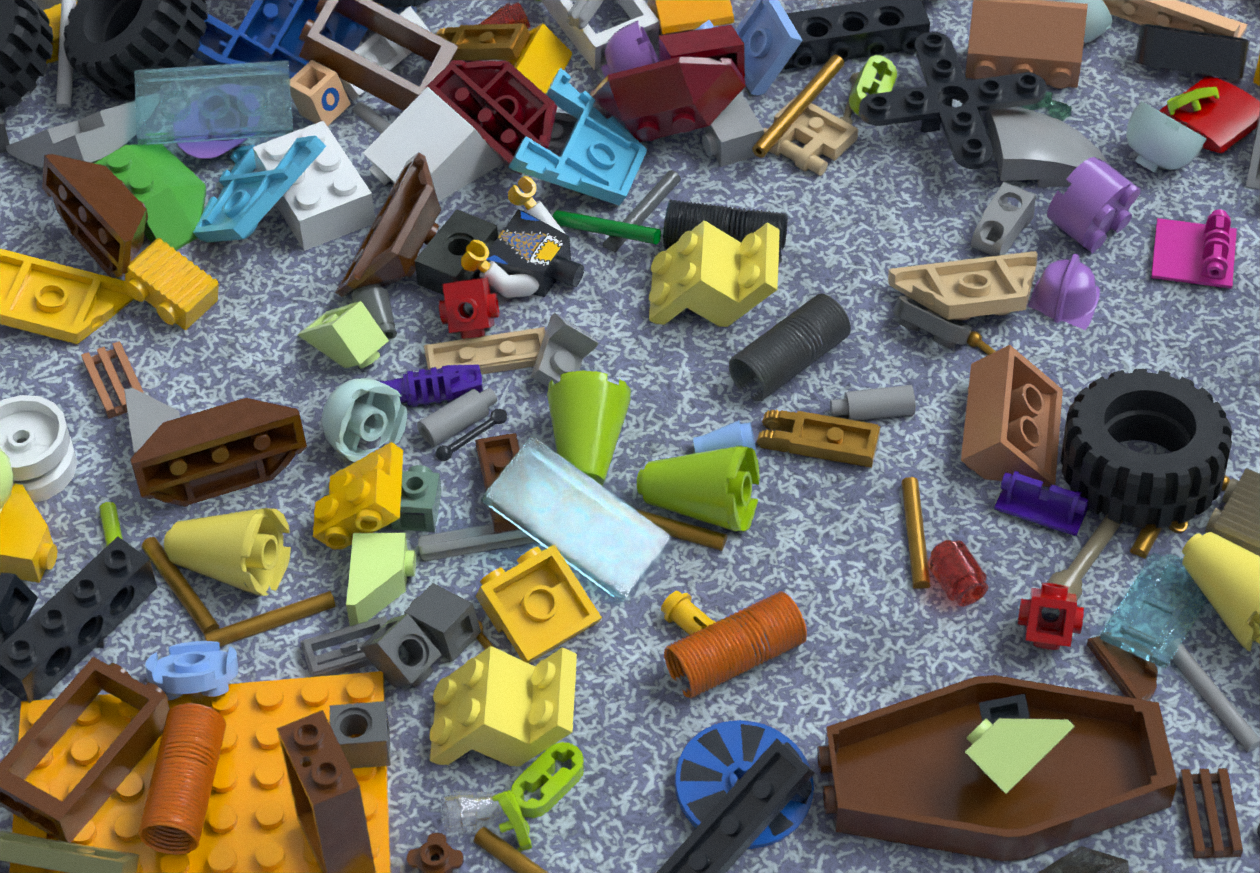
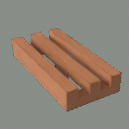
[81,341,144,419]

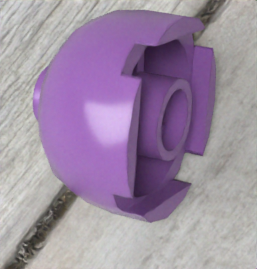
[601,20,659,77]

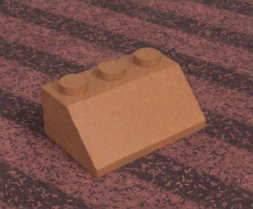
[965,0,1088,89]
[961,345,1063,487]

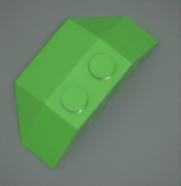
[92,143,206,251]

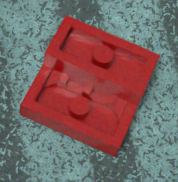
[1159,75,1260,154]

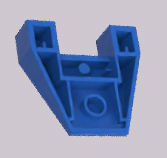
[192,0,368,80]

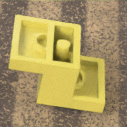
[649,220,780,327]
[429,646,577,766]

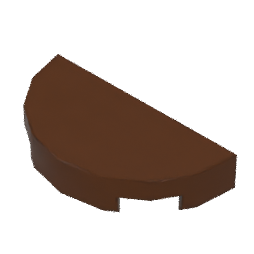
[1087,635,1158,701]

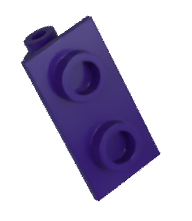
[994,471,1089,536]

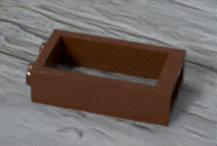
[299,0,458,111]
[0,657,170,843]
[277,710,376,873]

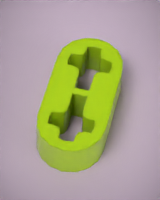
[849,55,897,116]
[511,742,584,818]

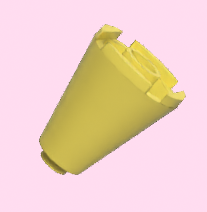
[164,508,291,596]
[1182,532,1260,651]

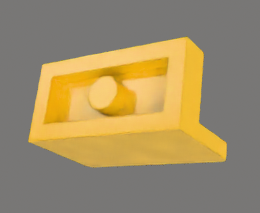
[507,23,572,94]

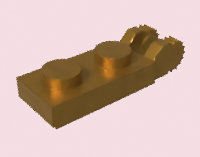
[436,24,530,61]
[757,409,880,468]

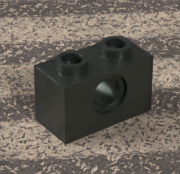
[415,209,498,295]

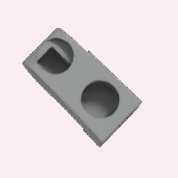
[971,182,1036,256]

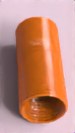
[664,591,807,699]
[138,703,227,855]

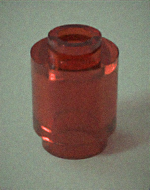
[927,540,988,606]

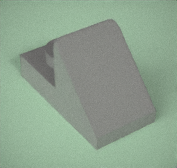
[531,313,599,387]

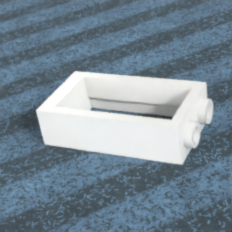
[541,0,660,70]

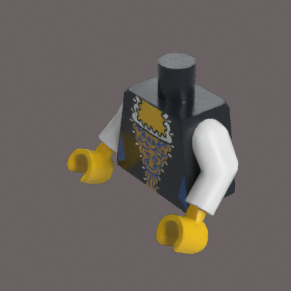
[461,176,584,298]

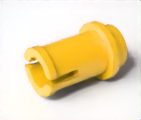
[661,591,716,635]

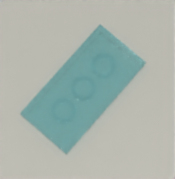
[134,61,293,145]
[481,436,672,602]

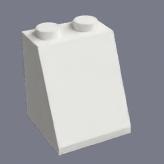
[363,87,503,201]

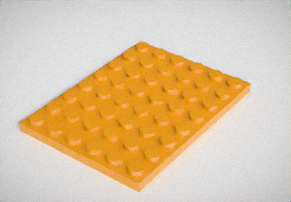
[9,671,391,873]

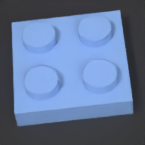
[735,0,802,96]

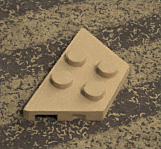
[888,251,1038,320]

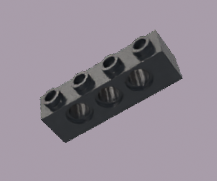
[784,0,930,69]
[0,536,158,703]

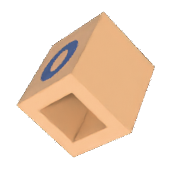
[286,60,351,126]

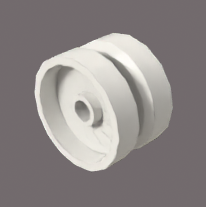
[0,395,77,503]

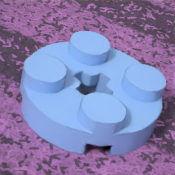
[145,641,238,700]

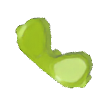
[1167,87,1219,115]
[492,790,532,851]

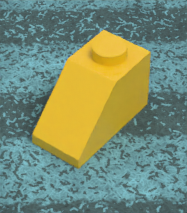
[0,483,57,583]

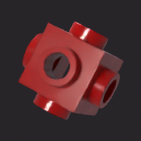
[439,277,500,339]
[1017,583,1084,650]

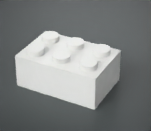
[253,121,375,251]

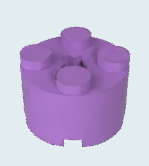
[1047,157,1141,253]

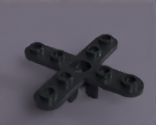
[859,31,1047,169]

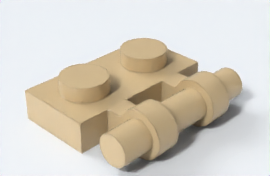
[764,95,858,176]

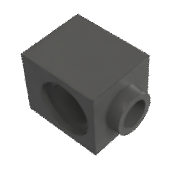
[404,583,481,662]
[360,614,442,688]
[330,701,391,769]

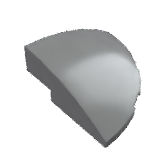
[5,94,161,167]
[985,107,1109,187]

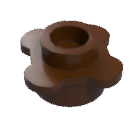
[407,833,464,873]

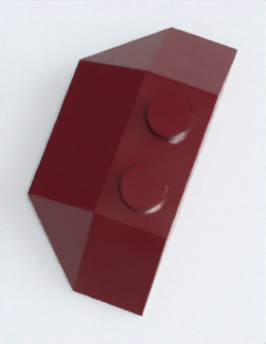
[590,57,745,143]
[426,60,557,175]

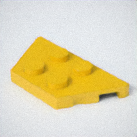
[0,249,134,344]

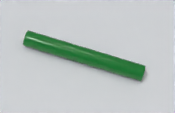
[553,210,661,245]

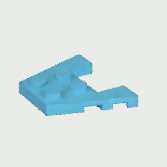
[509,68,647,206]
[193,135,326,243]

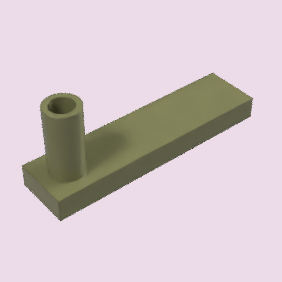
[0,830,139,873]

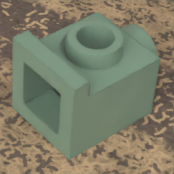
[392,465,442,532]

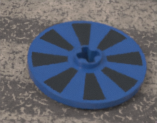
[675,720,814,849]

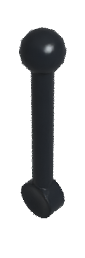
[436,409,507,461]

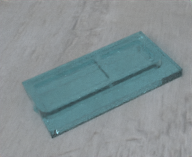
[1099,552,1208,669]

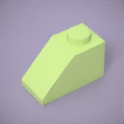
[298,301,389,369]
[346,533,416,626]
[965,718,1075,793]

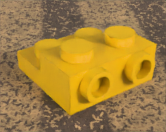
[313,442,403,550]
[475,544,602,663]

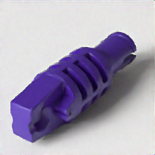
[379,364,483,407]

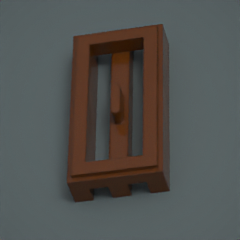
[1179,768,1243,858]

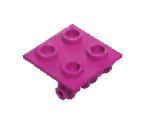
[1151,209,1237,289]

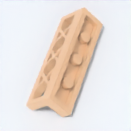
[1103,0,1247,38]

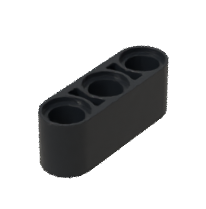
[1134,24,1250,79]

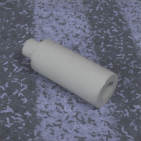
[830,385,916,421]
[417,388,498,448]

